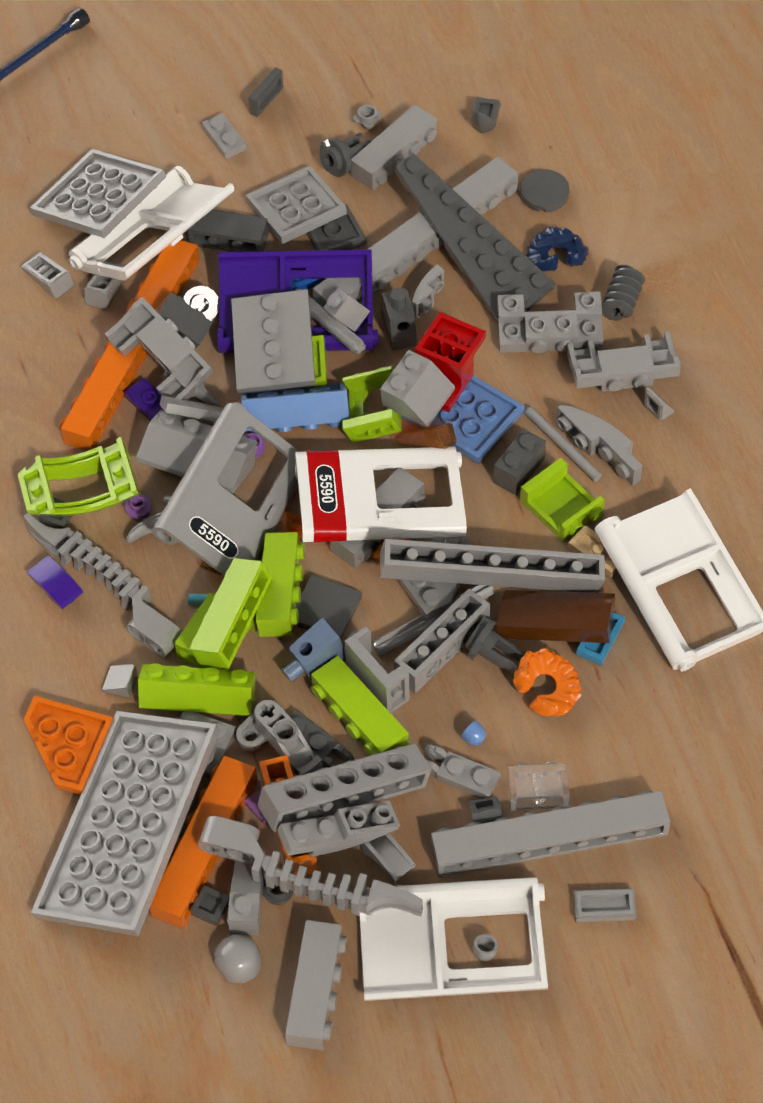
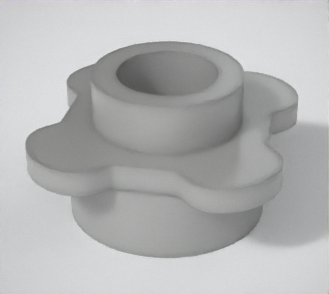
[353,104,382,129]

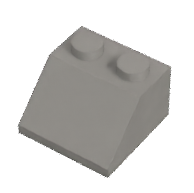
[380,350,455,428]

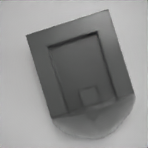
[470,97,501,133]

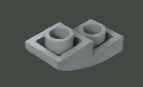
[412,264,444,320]

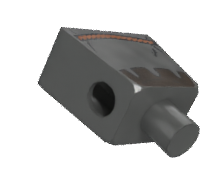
[381,288,417,351]

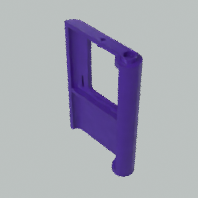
[218,249,378,353]

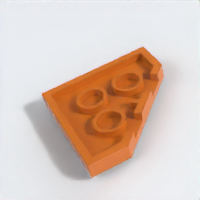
[23,695,113,795]

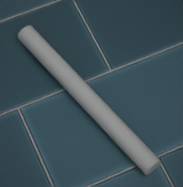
[525,406,602,482]

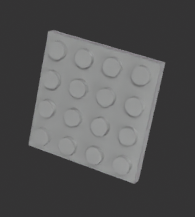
[30,149,166,238]

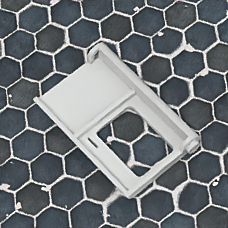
[360,877,548,1001]

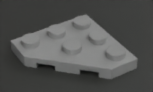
[397,536,472,621]

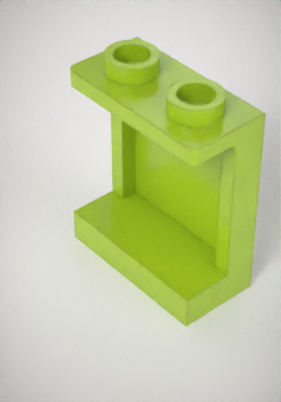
[520,458,605,543]

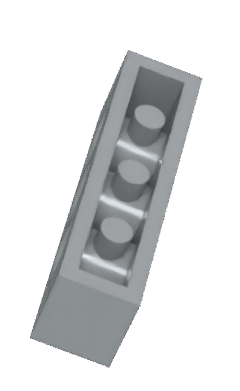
[394,588,490,694]

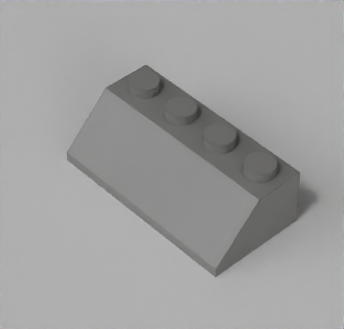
[136,410,257,494]

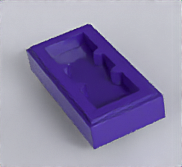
[124,378,163,421]

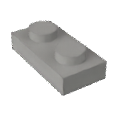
[201,113,247,159]

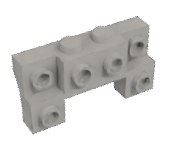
[497,292,603,353]
[105,297,213,400]
[567,331,681,391]

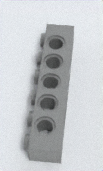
[257,743,432,832]

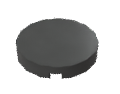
[520,169,569,212]

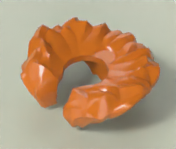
[513,648,582,717]

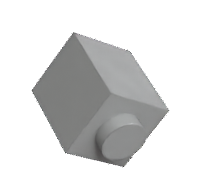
[323,287,370,332]

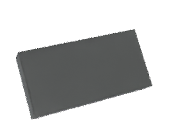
[248,67,284,117]

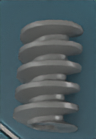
[602,265,645,321]

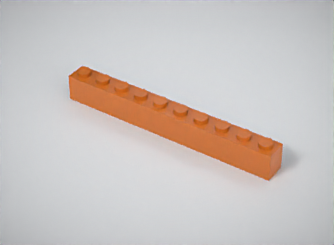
[60,240,200,451]

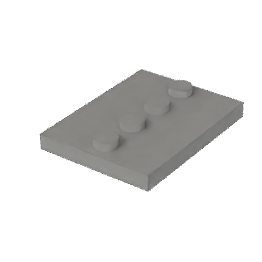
[231,289,316,394]

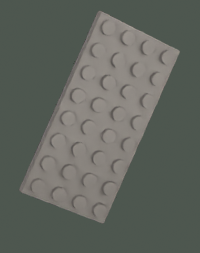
[31,711,220,936]

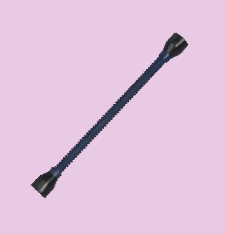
[0,7,90,81]

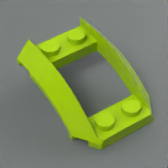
[18,437,142,516]

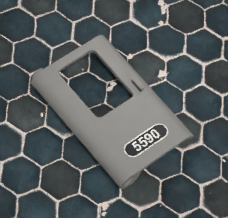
[152,403,300,576]

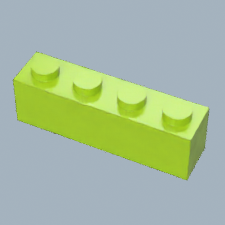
[256,532,305,637]
[189,558,272,669]
[311,656,409,756]
[138,663,255,716]

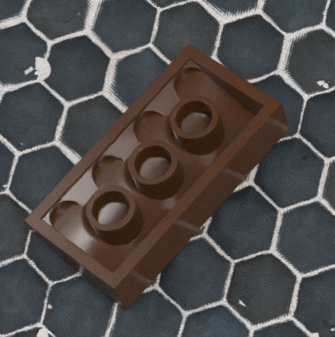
[496,590,615,643]

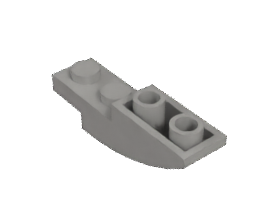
[556,405,643,486]
[277,801,400,857]

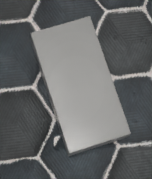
[574,888,636,922]

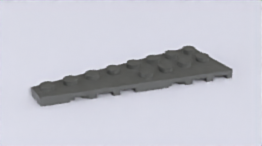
[395,153,556,322]

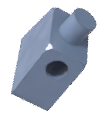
[282,618,346,682]

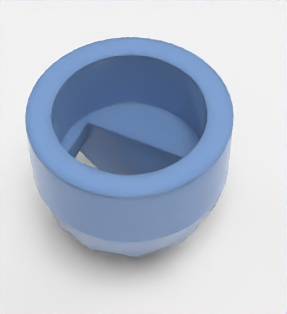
[461,720,486,746]

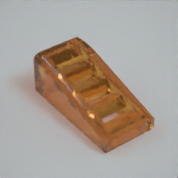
[395,423,456,449]

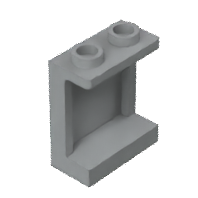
[345,627,410,713]

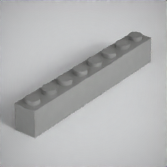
[380,539,605,593]
[431,791,670,877]

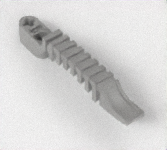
[23,512,182,657]
[254,700,416,882]
[198,816,423,917]

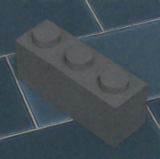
[187,209,269,252]

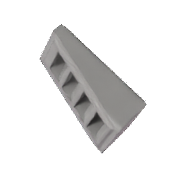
[21,252,74,299]
[84,261,126,309]

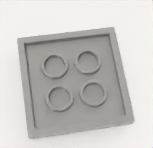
[246,166,347,244]

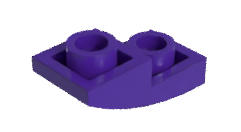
[27,555,83,609]

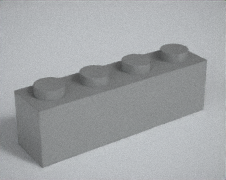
[351,105,437,191]
[330,468,425,568]
[285,920,347,1050]

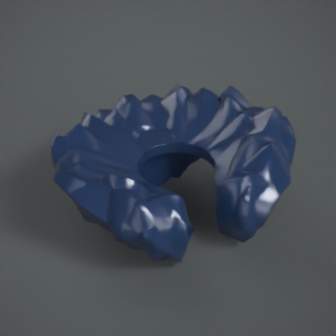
[526,227,589,272]

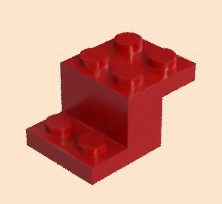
[415,312,486,413]

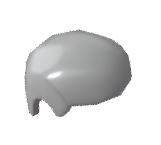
[214,934,262,983]

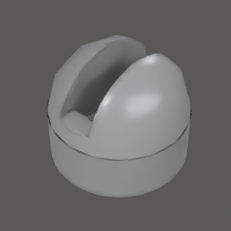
[473,934,498,961]

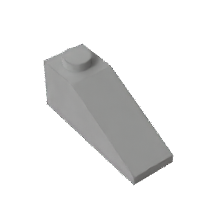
[227,851,267,936]

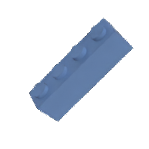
[241,382,349,434]

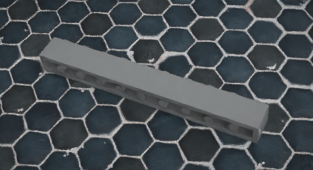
[313,157,518,307]

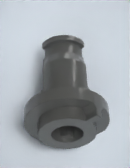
[320,132,371,177]
[465,616,526,676]

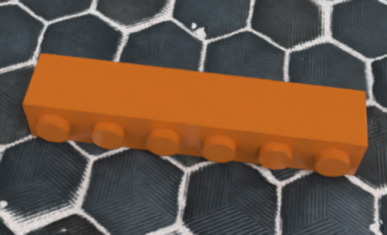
[150,756,257,929]

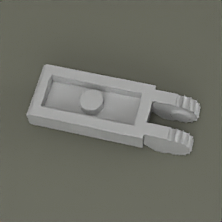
[424,744,501,799]

